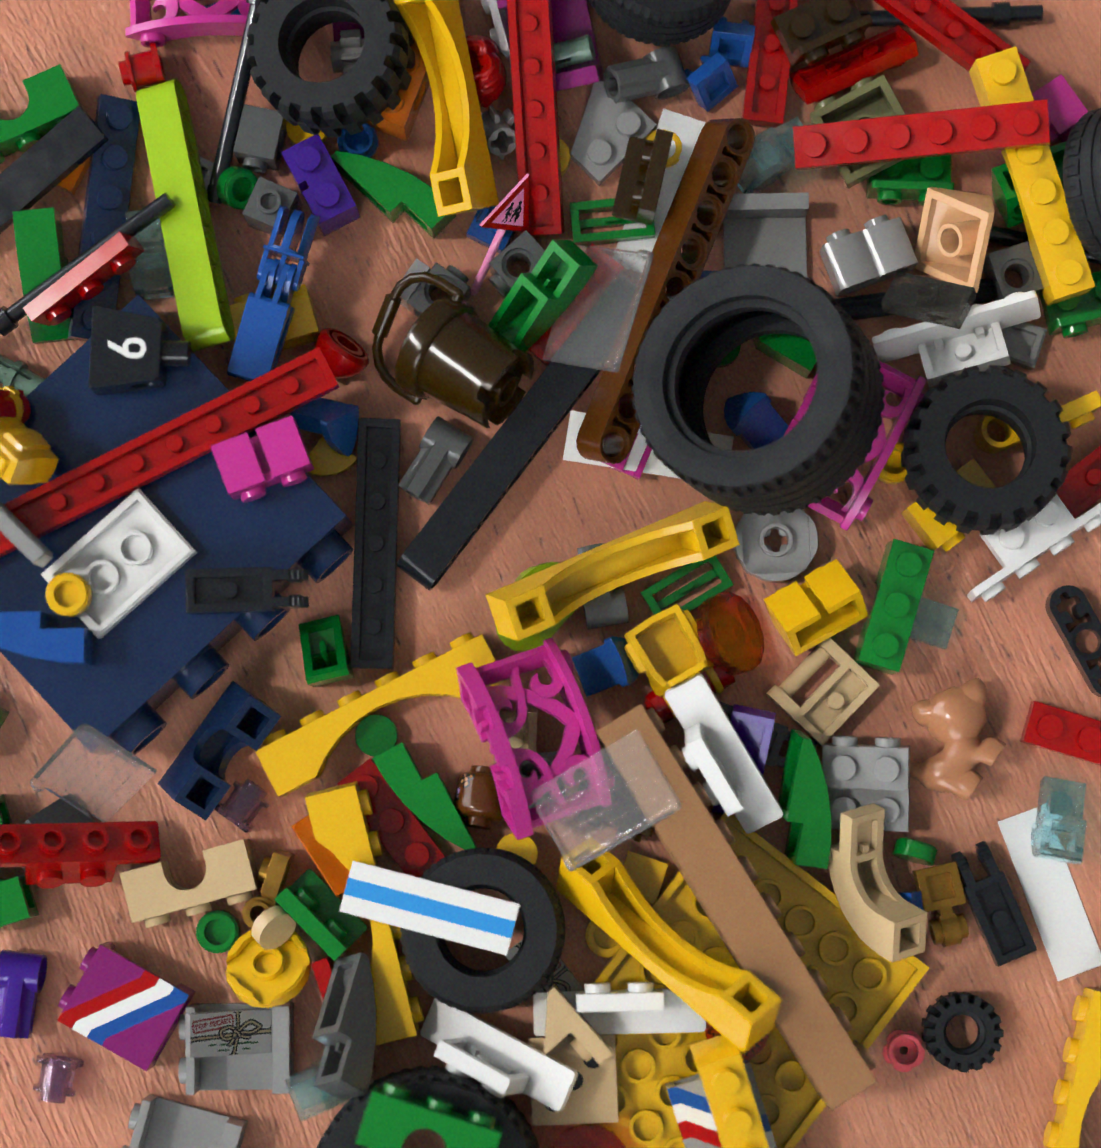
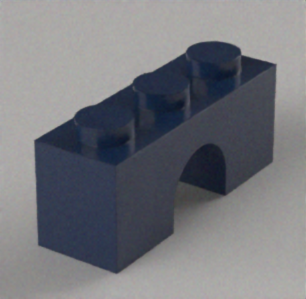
[158,680,281,821]

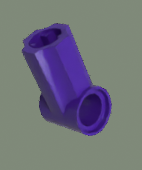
[0,949,47,1039]

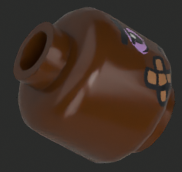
[454,765,504,830]

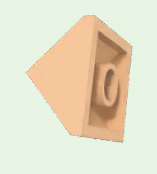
[915,187,995,294]

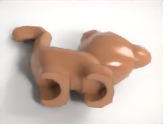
[910,678,1006,800]

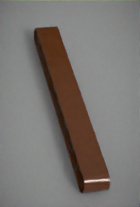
[576,118,755,464]

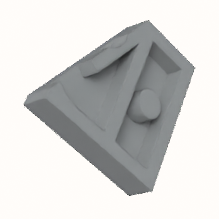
[570,73,657,186]

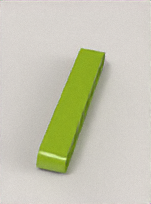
[136,78,235,352]

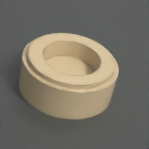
[251,906,296,950]

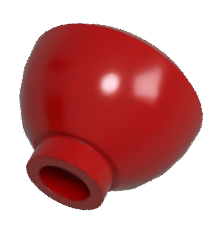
[315,328,369,380]

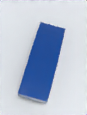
[0,611,93,665]

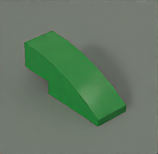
[331,151,456,239]
[12,207,74,344]
[488,239,598,352]
[778,729,831,869]
[372,742,477,850]

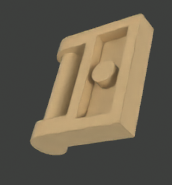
[766,638,880,746]

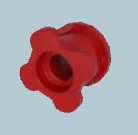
[118,42,167,92]

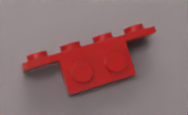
[0,821,161,889]

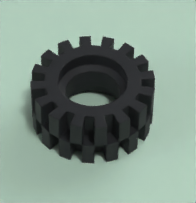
[921,991,1003,1072]

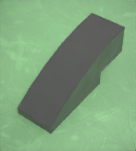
[312,952,376,1100]

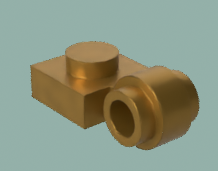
[242,849,295,929]
[912,862,969,947]

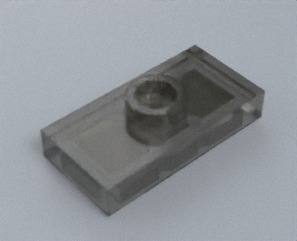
[881,271,977,329]

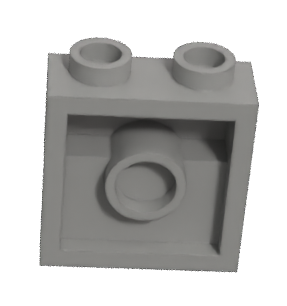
[822,736,910,832]

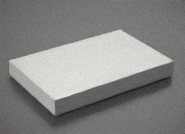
[41,488,197,639]

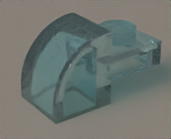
[737,117,804,194]
[125,210,175,300]
[1031,776,1087,865]
[285,1059,350,1121]

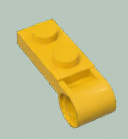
[974,390,1101,454]

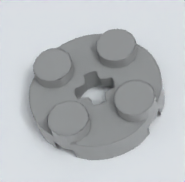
[734,509,818,583]

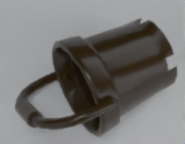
[372,272,534,428]

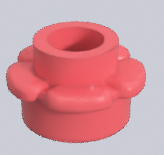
[883,1029,925,1072]

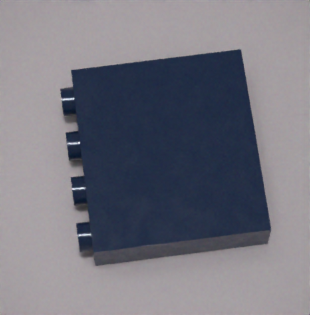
[0,295,354,758]

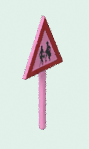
[471,173,530,296]

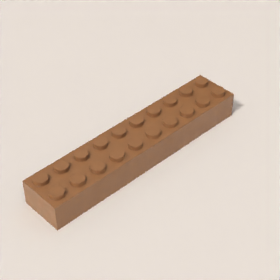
[596,704,877,1110]

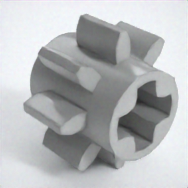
[330,29,365,74]
[481,105,516,160]

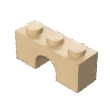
[119,839,262,928]

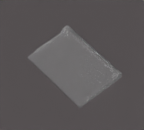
[542,245,654,372]
[30,724,157,822]
[528,729,682,872]

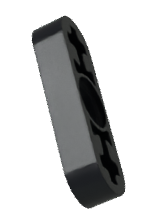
[1045,585,1101,697]

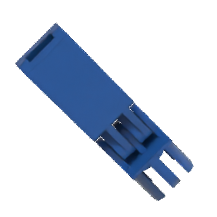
[227,205,320,381]

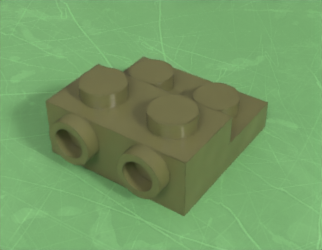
[810,74,906,189]

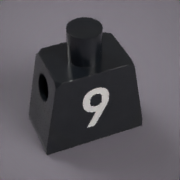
[88,306,192,395]

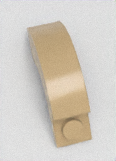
[829,803,927,963]

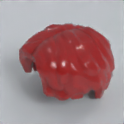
[465,34,507,108]

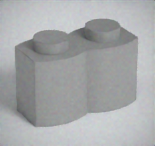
[819,215,918,297]

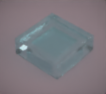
[909,597,959,650]

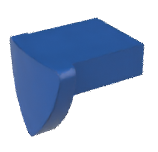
[724,392,788,450]
[290,397,359,456]
[572,636,640,697]

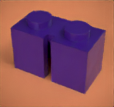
[281,134,360,236]

